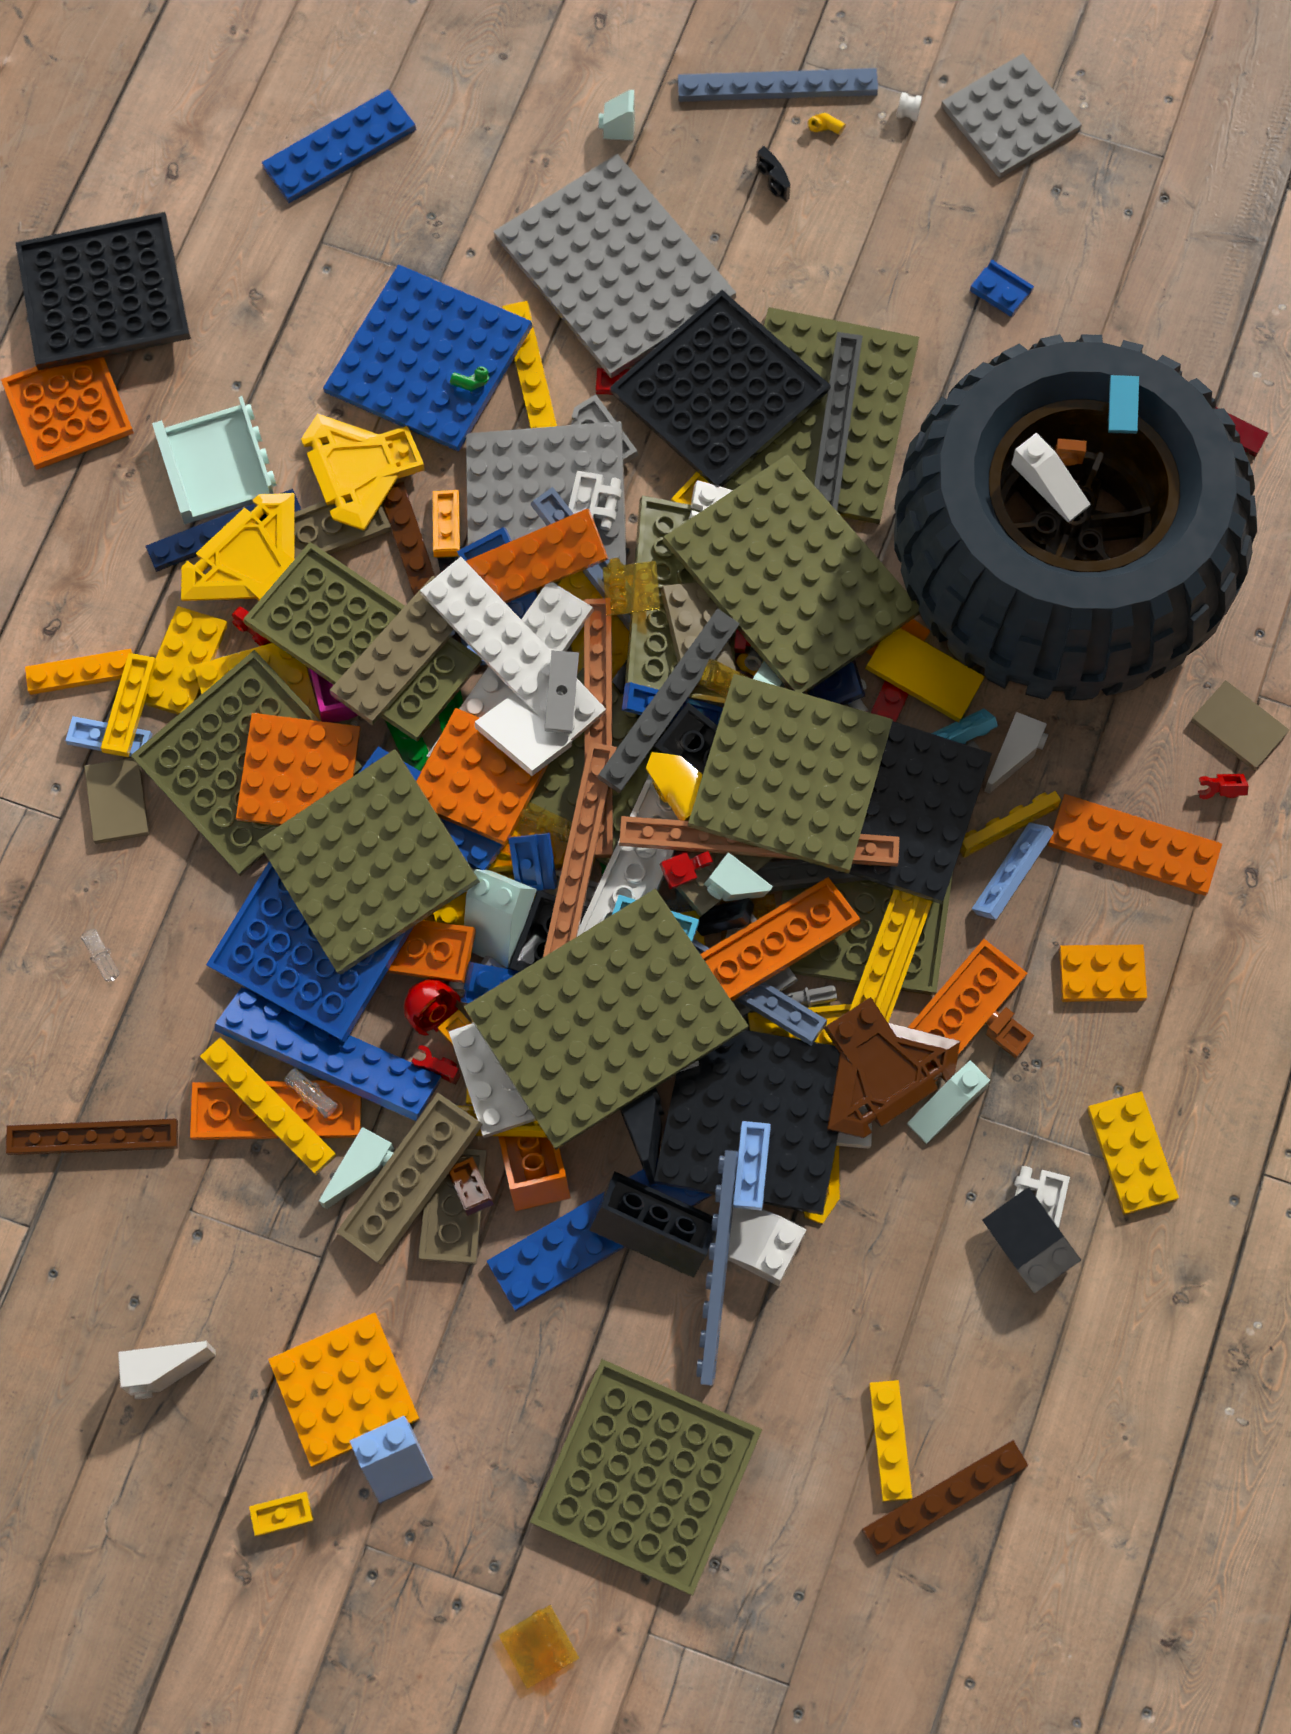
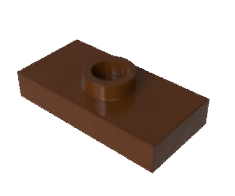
[448,1157,494,1216]

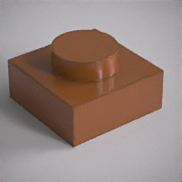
[1055,439,1086,466]
[986,1007,1015,1041]
[994,1018,1035,1059]

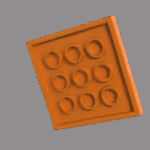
[1,357,134,470]
[416,708,548,846]
[236,713,361,826]

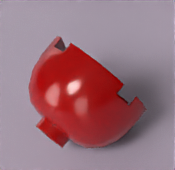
[404,979,460,1036]

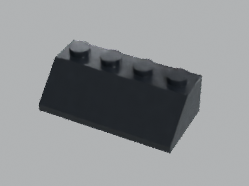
[589,1171,714,1278]

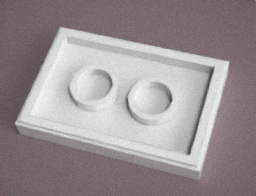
[475,693,572,776]

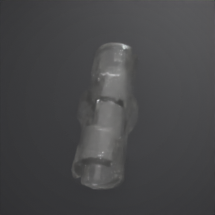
[284,1068,338,1118]

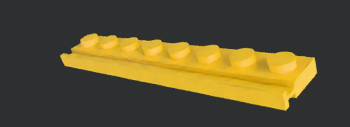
[849,889,933,1023]

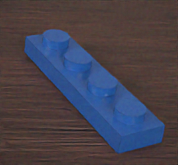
[622,682,723,725]

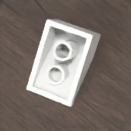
[708,1208,806,1286]
[118,1341,216,1399]

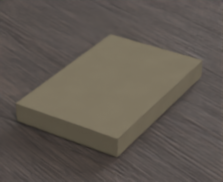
[1191,680,1289,771]
[84,758,149,844]

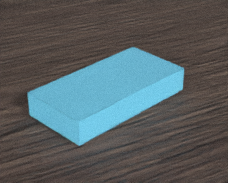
[1108,375,1139,434]

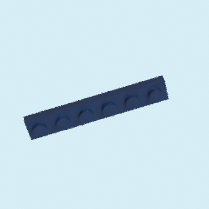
[146,489,302,572]

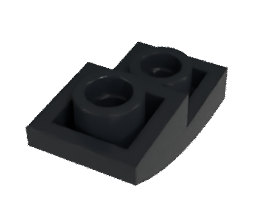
[756,146,791,202]

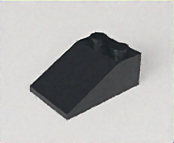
[653,703,718,775]
[509,890,588,972]
[620,1087,664,1185]
[982,1187,1081,1294]

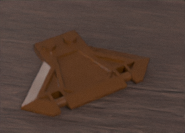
[824,997,960,1138]

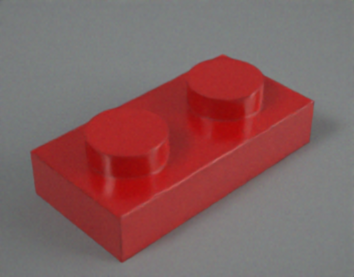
[870,680,909,722]

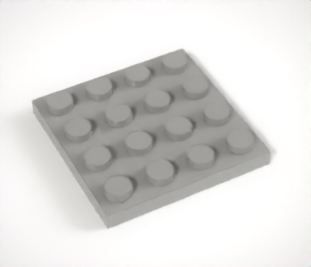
[941,53,1082,179]

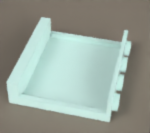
[152,396,277,524]

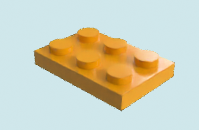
[1059,945,1147,1002]

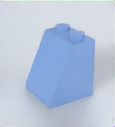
[350,1416,433,1503]

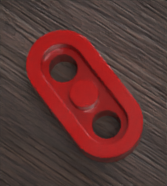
[232,606,272,646]

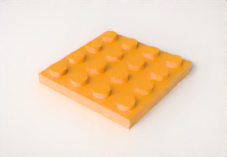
[268,1312,420,1468]

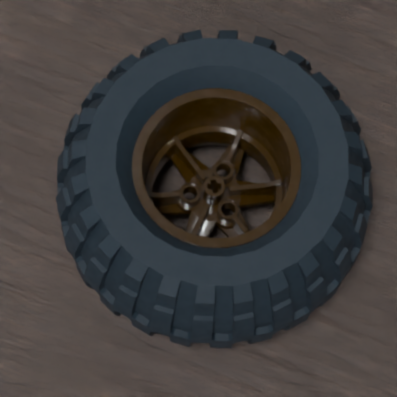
[894,334,1258,700]

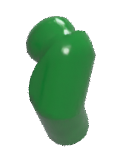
[450,367,489,391]

